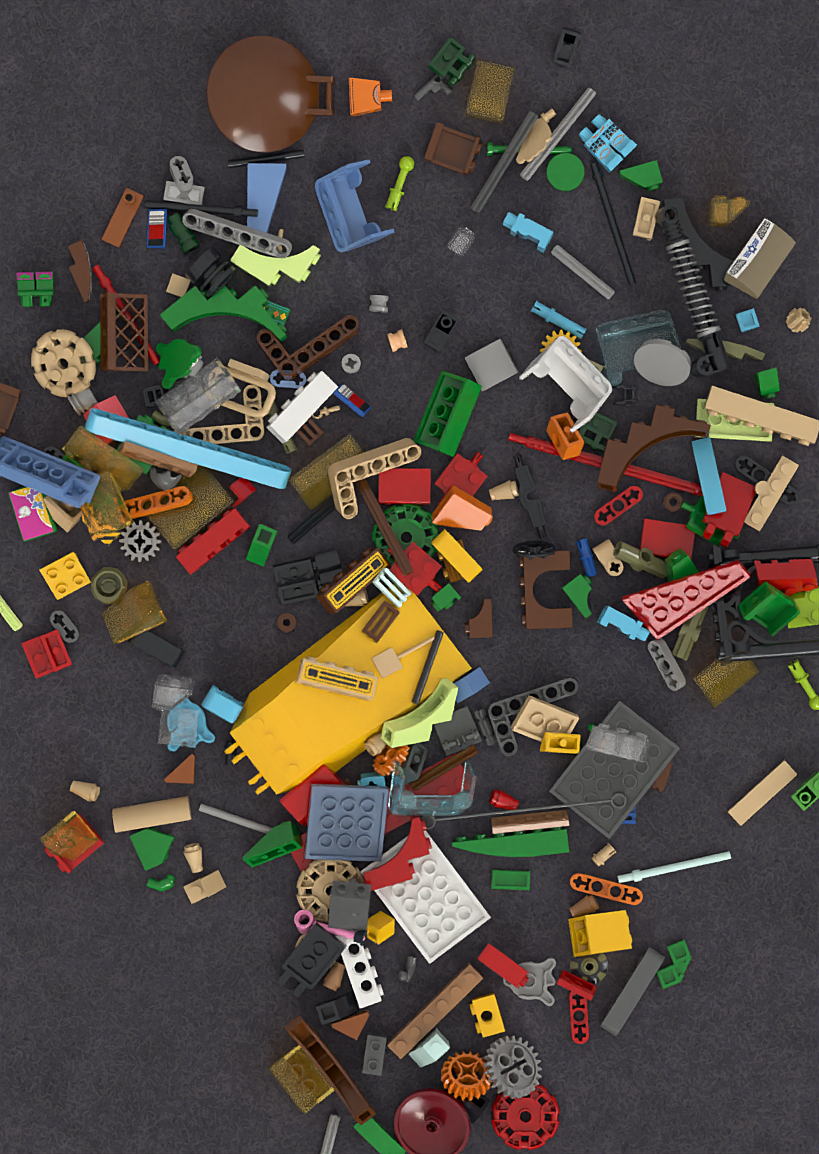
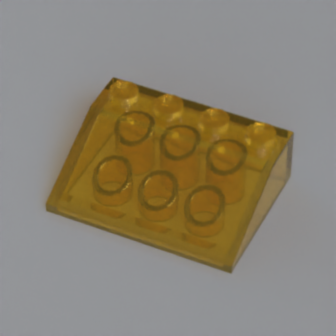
[143,463,235,551]

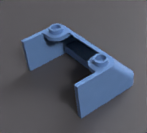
[315,160,395,252]

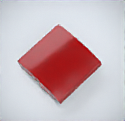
[21,629,72,679]

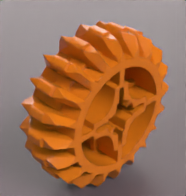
[441,1051,492,1101]

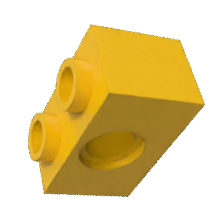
[469,992,505,1038]

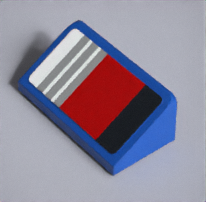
[147,209,168,249]
[334,383,371,417]

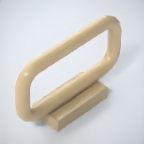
[204,359,276,418]

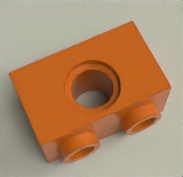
[546,412,584,460]

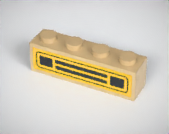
[295,657,378,701]

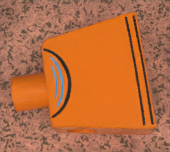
[349,78,392,117]

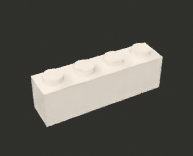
[266,371,338,443]

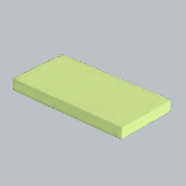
[695,399,774,442]

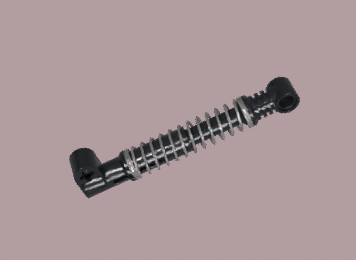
[655,204,731,378]

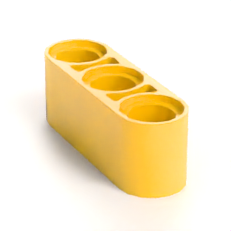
[431,529,483,583]

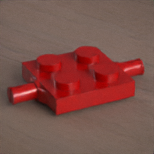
[434,452,488,504]
[387,542,442,596]

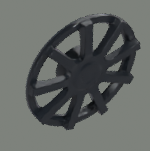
[512,541,556,560]

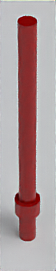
[92,265,160,366]

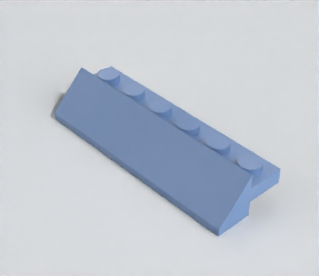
[0,436,100,508]

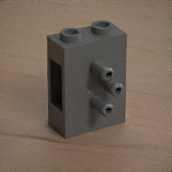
[328,878,371,932]

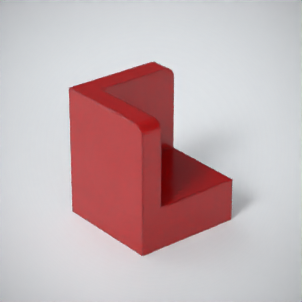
[230,477,256,508]

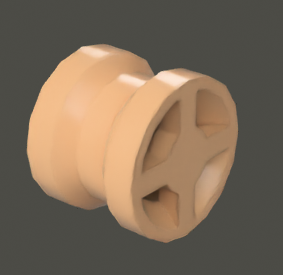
[387,329,407,352]

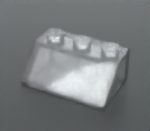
[586,723,651,763]

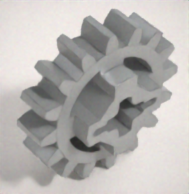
[119,520,162,562]

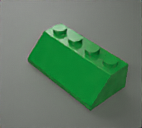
[413,371,482,457]

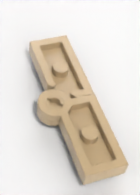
[744,456,799,531]

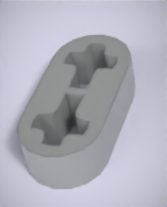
[170,156,193,191]

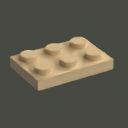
[511,695,579,742]

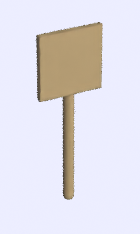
[372,637,435,678]

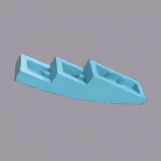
[691,437,727,515]

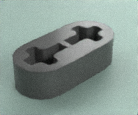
[50,610,80,643]

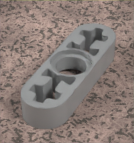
[648,638,686,691]

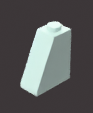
[408,1028,450,1068]

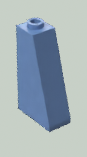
[247,163,287,235]

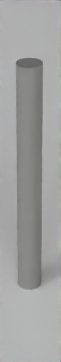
[199,803,272,834]

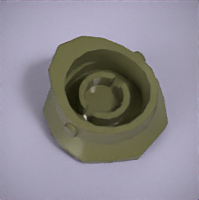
[91,567,128,604]

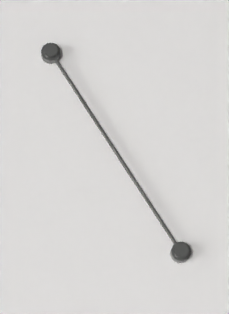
[421,792,627,829]

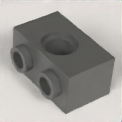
[362,1032,387,1076]

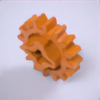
[372,744,410,776]

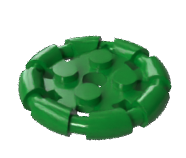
[372,504,439,566]

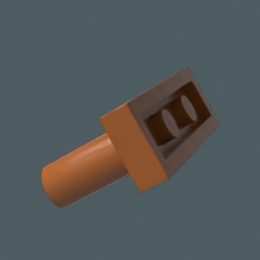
[102,187,144,248]

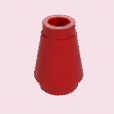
[489,789,519,810]

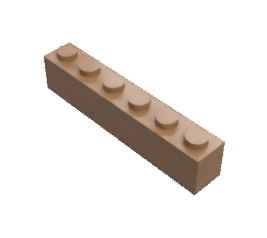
[387,962,483,1059]

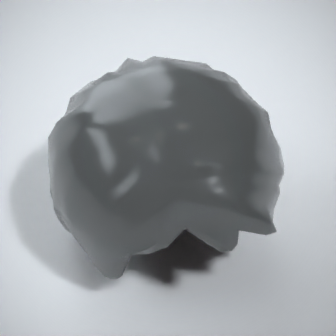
[150,466,182,490]

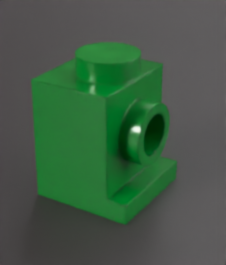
[431,583,461,612]

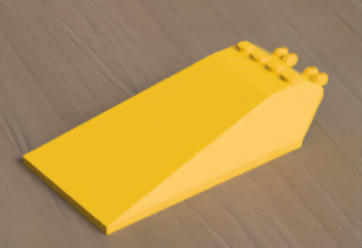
[224,584,472,795]

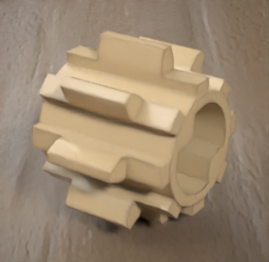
[786,307,811,333]

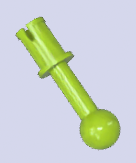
[385,156,414,211]
[787,659,819,710]

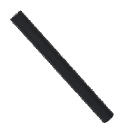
[228,150,305,168]
[411,630,444,705]

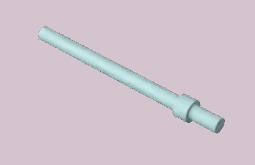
[617,851,731,883]

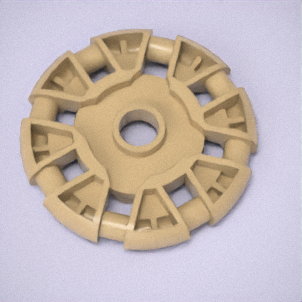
[31,329,96,397]
[296,859,365,923]

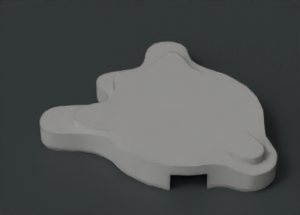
[503,957,556,1006]

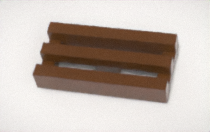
[296,418,323,446]
[361,601,400,643]

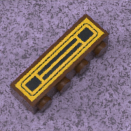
[316,547,391,614]

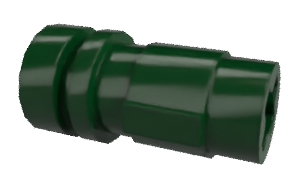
[167,212,200,254]

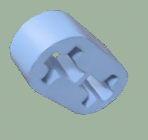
[270,370,306,389]

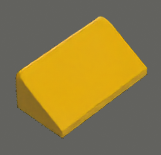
[540,732,580,754]

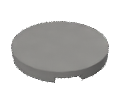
[634,339,692,386]

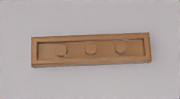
[119,441,198,477]
[491,810,569,834]

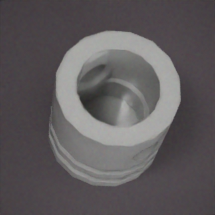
[67,387,98,416]

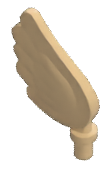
[516,109,556,164]

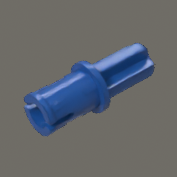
[576,538,597,577]

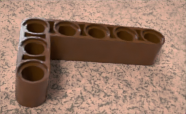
[257,315,359,381]

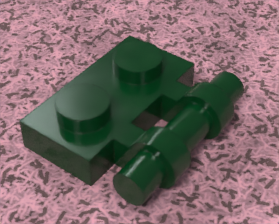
[428,36,475,87]
[575,412,617,452]

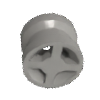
[369,295,389,312]
[342,354,361,374]

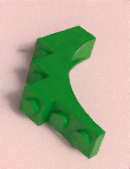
[160,286,287,342]

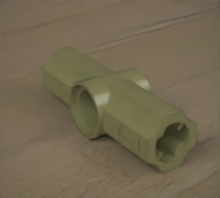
[613,541,667,579]
[672,607,708,661]

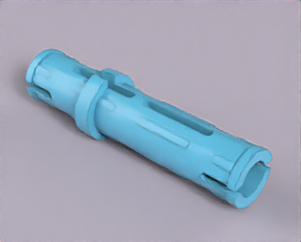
[531,300,586,339]

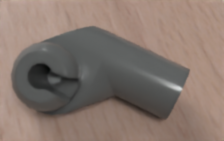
[398,956,417,983]

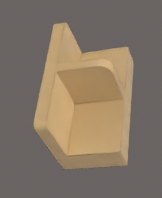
[633,197,660,241]

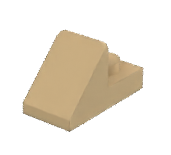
[184,870,226,904]

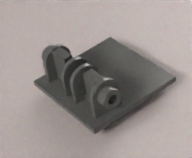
[434,706,482,756]

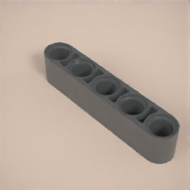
[599,946,665,1036]

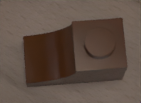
[465,599,493,638]

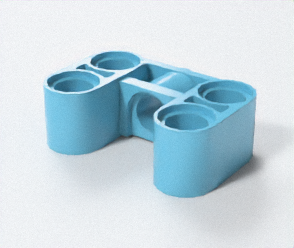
[201,685,244,723]

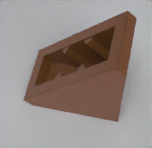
[164,753,196,784]
[331,1010,369,1040]

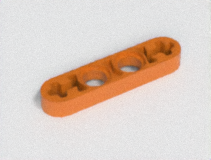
[120,486,193,519]
[570,873,643,905]

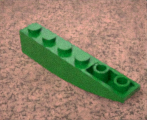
[452,827,569,857]

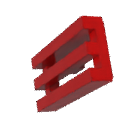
[556,970,597,1001]

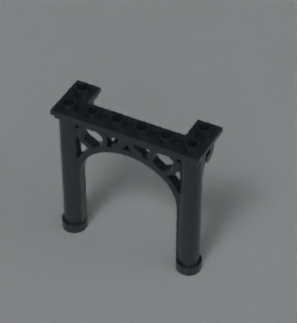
[706,544,819,667]

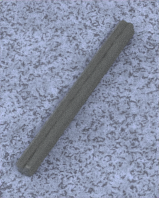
[471,111,538,213]

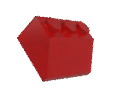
[279,764,345,826]

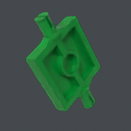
[681,496,740,546]

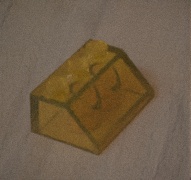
[691,657,759,708]
[267,1045,334,1114]

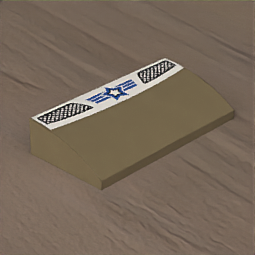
[724,218,796,299]

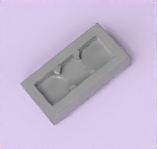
[163,181,205,205]

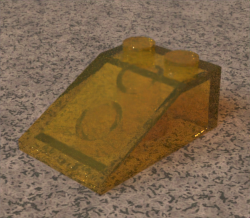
[465,59,515,124]
[81,470,133,541]
[102,580,167,645]

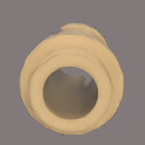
[591,843,616,867]

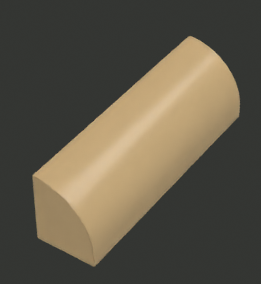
[112,796,192,833]

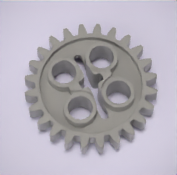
[483,1036,542,1099]

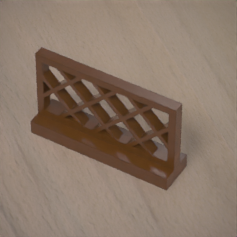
[100,292,148,372]

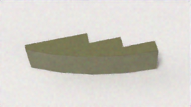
[684,339,765,362]

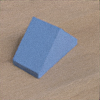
[454,667,490,703]

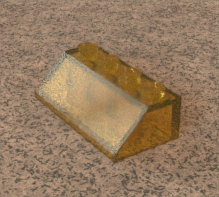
[62,426,144,492]
[288,434,364,511]

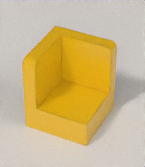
[367,911,395,945]

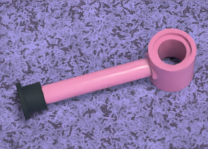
[294,910,367,946]

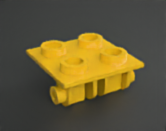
[39,552,91,600]

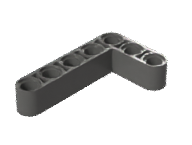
[488,678,578,756]

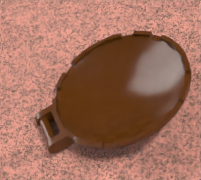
[206,36,335,152]

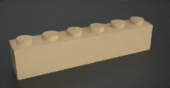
[703,386,819,446]

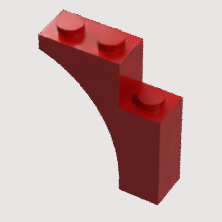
[363,816,432,891]

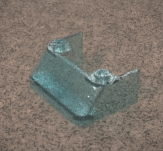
[388,761,476,816]

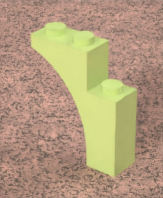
[230,245,321,287]
[381,678,458,748]

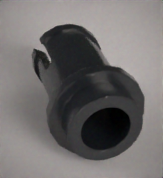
[224,741,239,765]

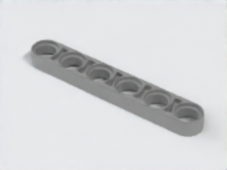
[182,209,292,258]

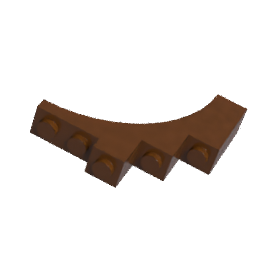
[597,405,711,492]
[284,1015,376,1125]

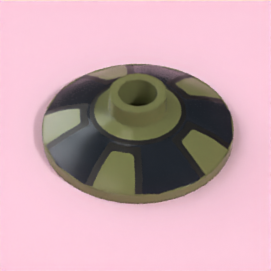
[570,953,608,984]

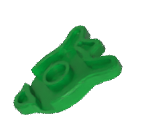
[156,339,201,389]

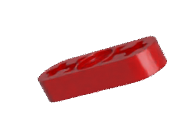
[594,486,643,525]
[569,991,589,1044]

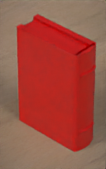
[378,468,431,505]
[639,519,695,559]

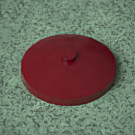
[394,1088,471,1154]

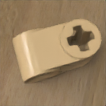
[592,539,623,576]

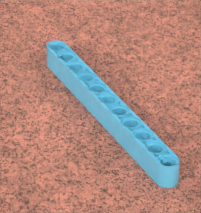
[85,409,292,489]

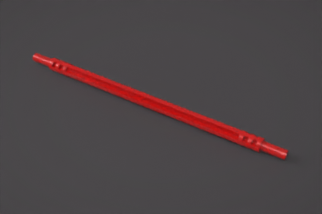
[508,433,703,496]

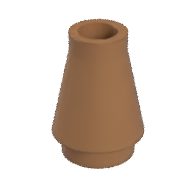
[569,895,599,918]
[322,962,345,992]

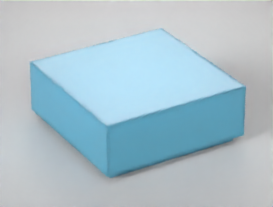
[735,308,760,333]

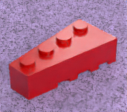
[176,508,251,575]

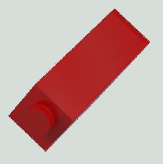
[477,943,530,989]

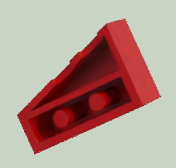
[754,559,818,595]

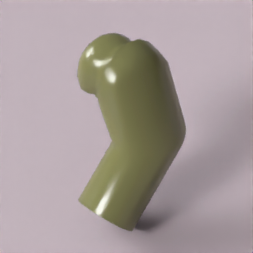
[151,410,180,427]

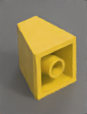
[568,910,632,957]

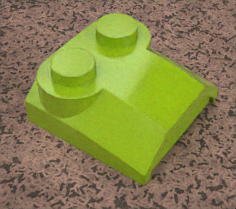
[787,586,819,628]

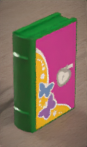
[8,487,58,542]

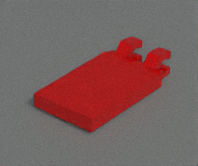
[702,472,756,548]

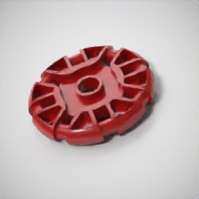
[491,1084,560,1150]

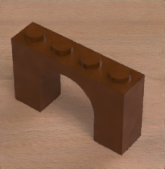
[519,551,573,629]

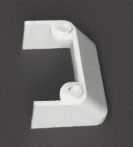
[519,336,612,433]

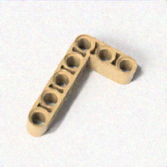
[173,385,265,444]
[328,438,421,519]

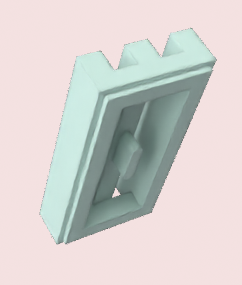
[372,568,412,608]

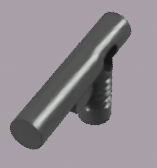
[413,75,452,101]

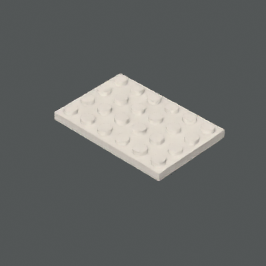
[360,830,491,964]

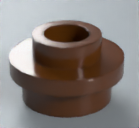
[664,492,683,512]
[277,613,296,632]

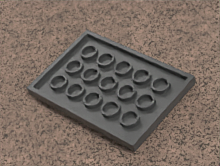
[549,701,681,839]

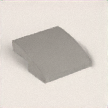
[465,339,519,392]

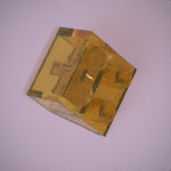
[707,196,750,227]

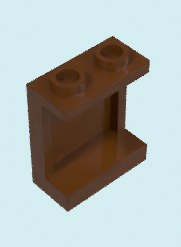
[424,122,482,175]
[0,383,22,436]

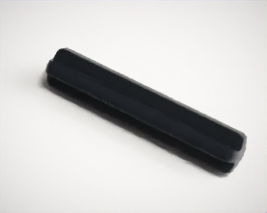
[288,501,335,544]

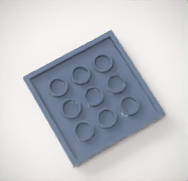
[304,784,389,862]

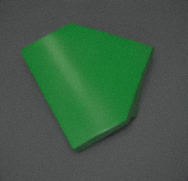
[130,827,175,871]

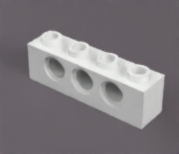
[335,930,384,1008]

